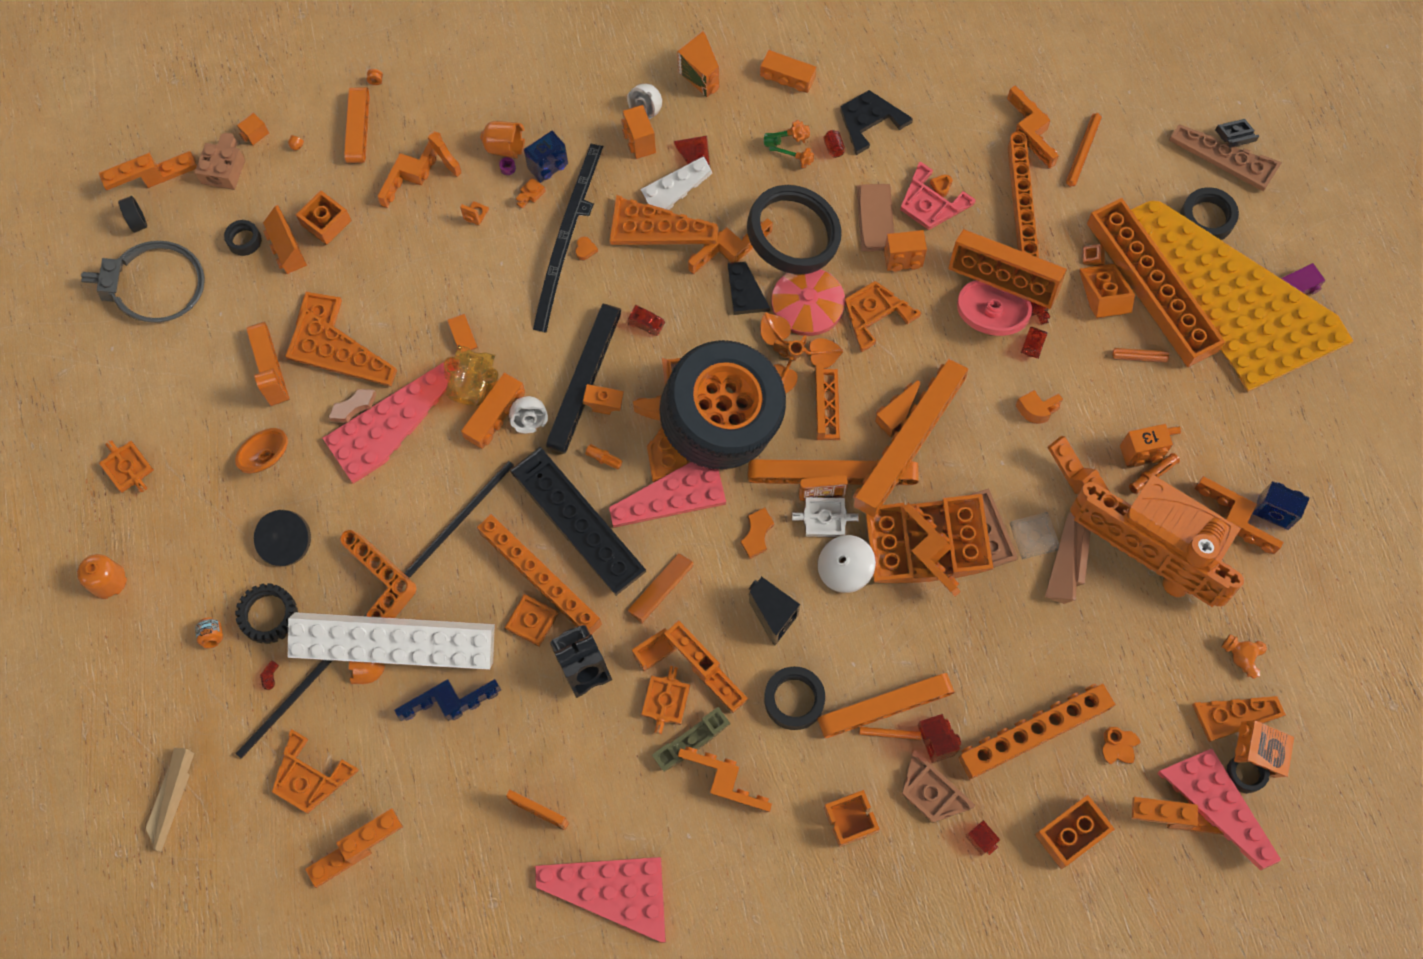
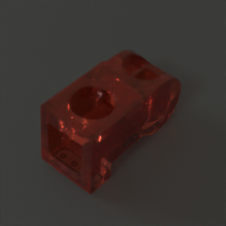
[628,304,665,336]

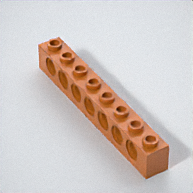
[477,514,602,635]
[958,683,1116,780]

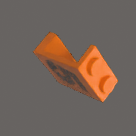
[1234,720,1294,778]

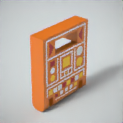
[799,474,848,501]

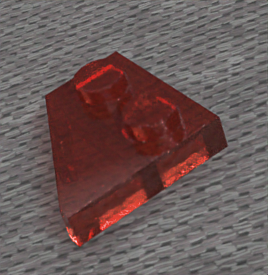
[674,136,711,169]

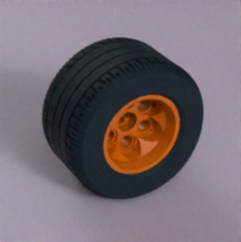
[659,340,786,470]

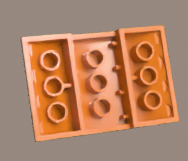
[866,494,993,583]

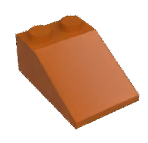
[1079,264,1135,318]

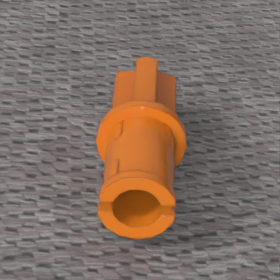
[585,444,623,469]

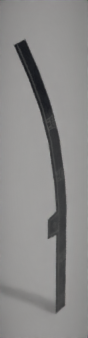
[533,144,604,333]

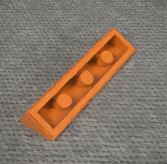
[627,554,694,623]

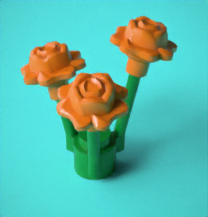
[764,120,814,168]

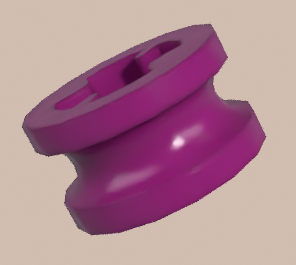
[499,157,516,176]

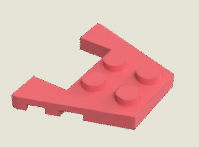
[900,162,976,230]

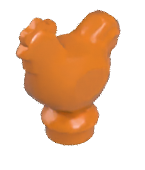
[1221,634,1267,679]

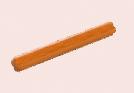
[1066,113,1102,187]

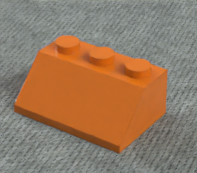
[263,205,307,274]

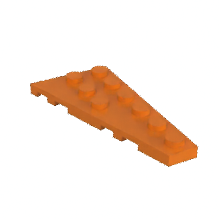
[610,195,718,245]
[285,307,397,387]

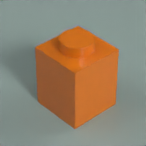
[237,113,269,145]

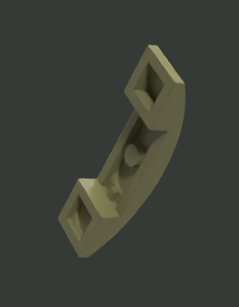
[652,707,730,772]

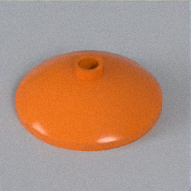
[235,428,288,473]

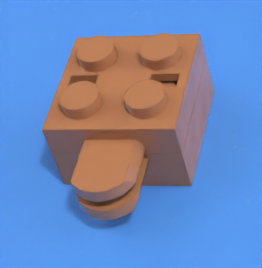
[195,133,245,190]

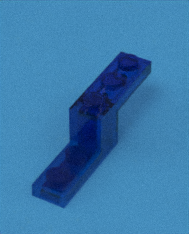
[394,679,501,721]

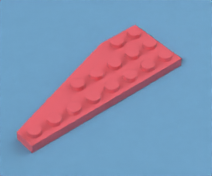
[323,358,461,484]

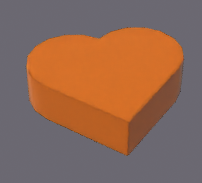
[930,174,953,197]
[576,236,598,260]

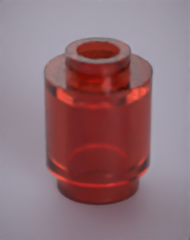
[823,130,845,158]

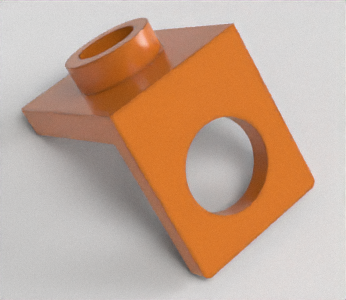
[460,201,489,225]
[774,335,807,361]

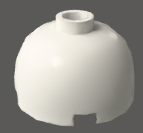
[627,84,662,120]
[509,396,548,434]

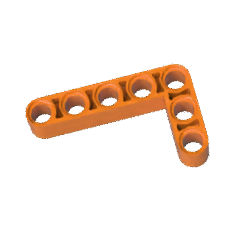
[246,321,290,406]
[340,530,417,618]

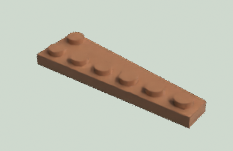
[1169,124,1282,192]

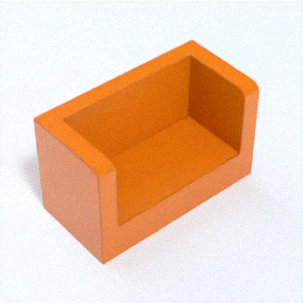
[632,628,677,671]

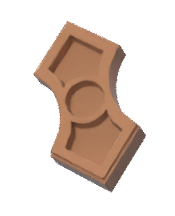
[329,389,377,423]

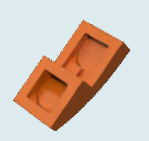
[447,314,478,354]

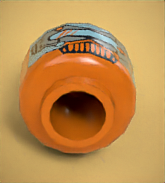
[195,617,223,648]

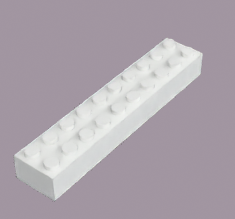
[288,612,495,670]

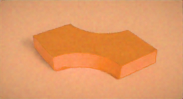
[428,133,461,177]
[741,507,774,559]

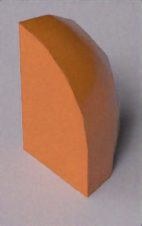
[349,661,385,684]

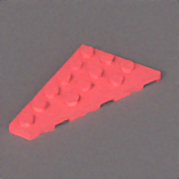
[535,857,666,943]

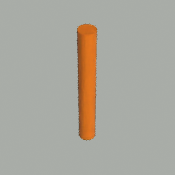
[859,727,921,740]

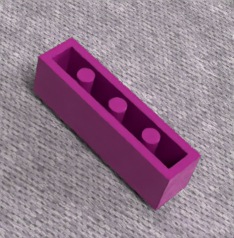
[1281,263,1326,295]

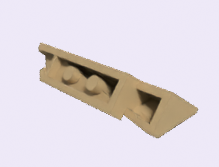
[146,748,195,852]

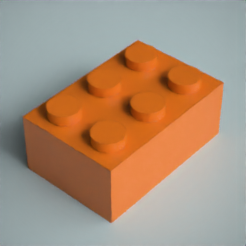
[1034,795,1115,869]

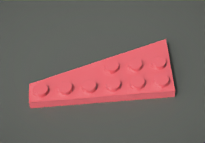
[609,462,726,528]
[1157,749,1281,870]

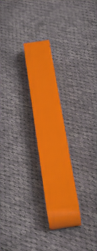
[1008,131,1039,258]
[748,459,919,485]

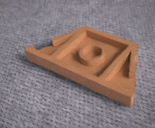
[902,750,975,823]

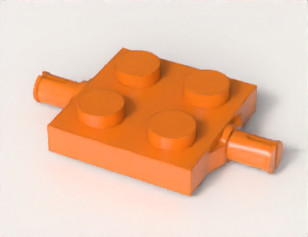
[99,440,154,493]
[641,666,690,735]

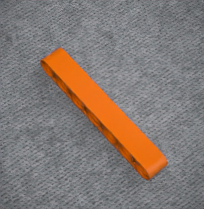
[817,673,955,738]

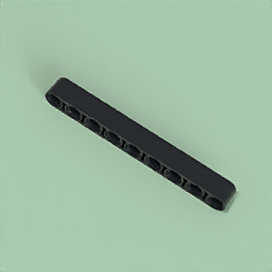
[546,303,621,454]

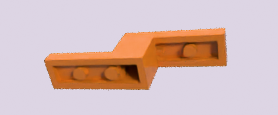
[1007,86,1059,169]
[377,131,443,208]
[99,151,197,190]
[688,218,773,274]
[1047,436,1110,494]
[1195,476,1284,554]
[903,502,961,597]
[664,621,748,713]
[678,746,772,812]
[1132,797,1224,835]
[305,808,403,888]

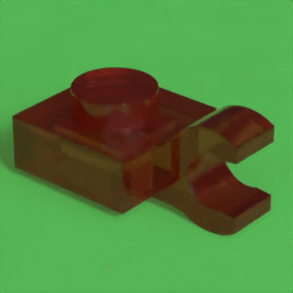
[1030,301,1050,325]

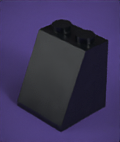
[749,576,800,646]

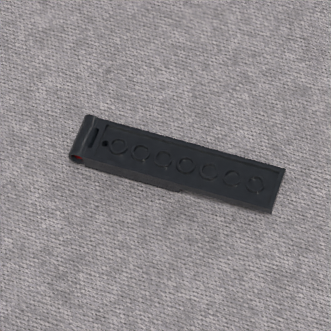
[509,447,646,596]

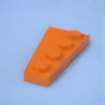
[1192,696,1286,742]

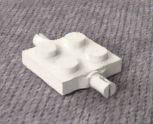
[792,497,859,537]

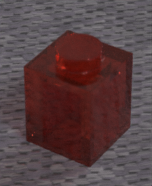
[965,820,1000,856]

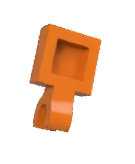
[516,178,546,208]

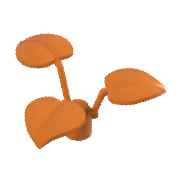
[760,313,843,393]

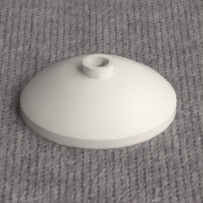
[818,535,876,593]

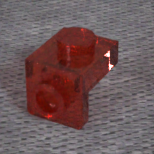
[1021,327,1048,359]

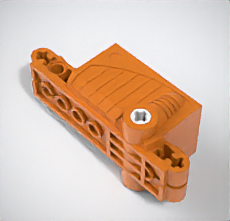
[1070,474,1244,608]

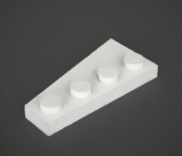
[641,156,713,210]

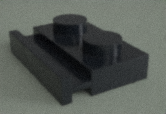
[1215,119,1259,148]

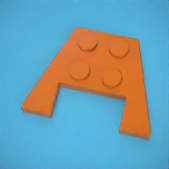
[845,281,921,352]
[272,729,359,814]

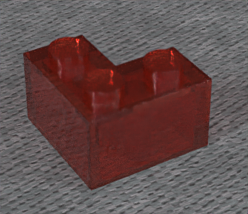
[917,714,962,764]

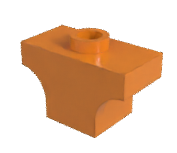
[583,384,624,415]

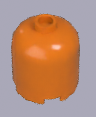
[480,121,525,159]
[77,554,127,599]

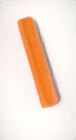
[1112,348,1169,362]

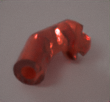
[260,660,279,690]

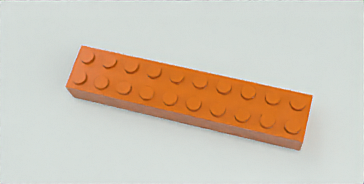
[1087,198,1225,367]

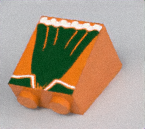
[677,31,719,97]

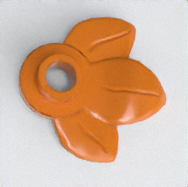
[1102,727,1141,765]

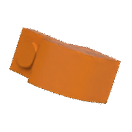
[1016,390,1063,424]

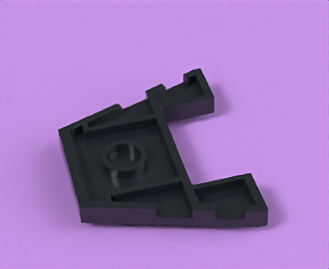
[840,90,913,155]

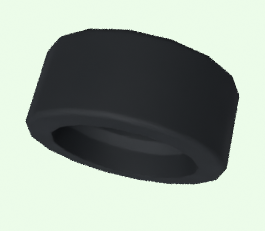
[118,196,147,233]
[224,220,262,256]
[1226,757,1270,794]

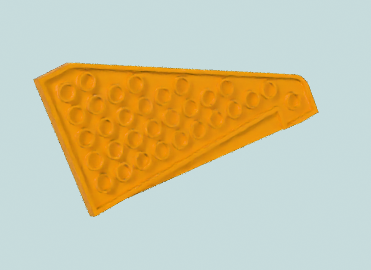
[1131,200,1353,392]

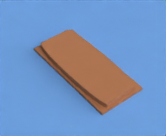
[857,184,894,252]

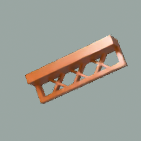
[815,363,840,440]

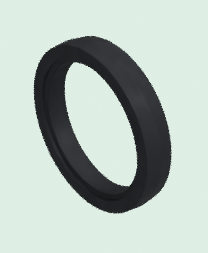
[747,185,842,274]

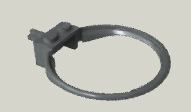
[81,241,205,322]

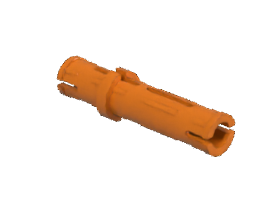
[1129,453,1180,494]

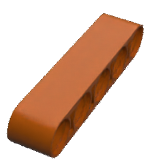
[344,87,370,163]

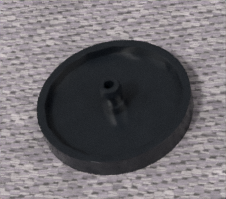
[254,510,311,566]

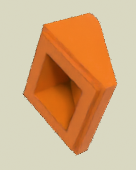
[1083,244,1105,266]

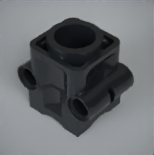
[550,625,612,698]

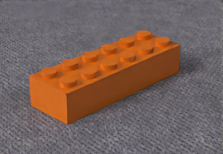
[948,229,1067,309]

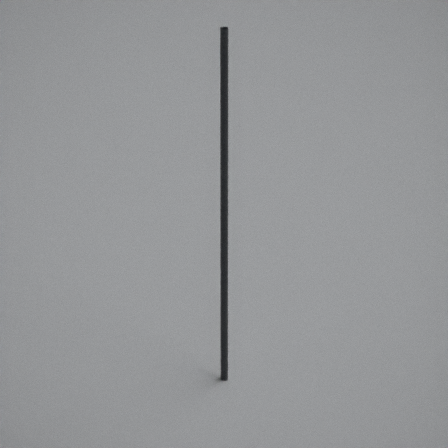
[235,461,514,759]

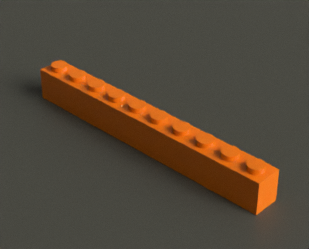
[853,359,969,518]

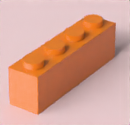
[461,372,525,449]

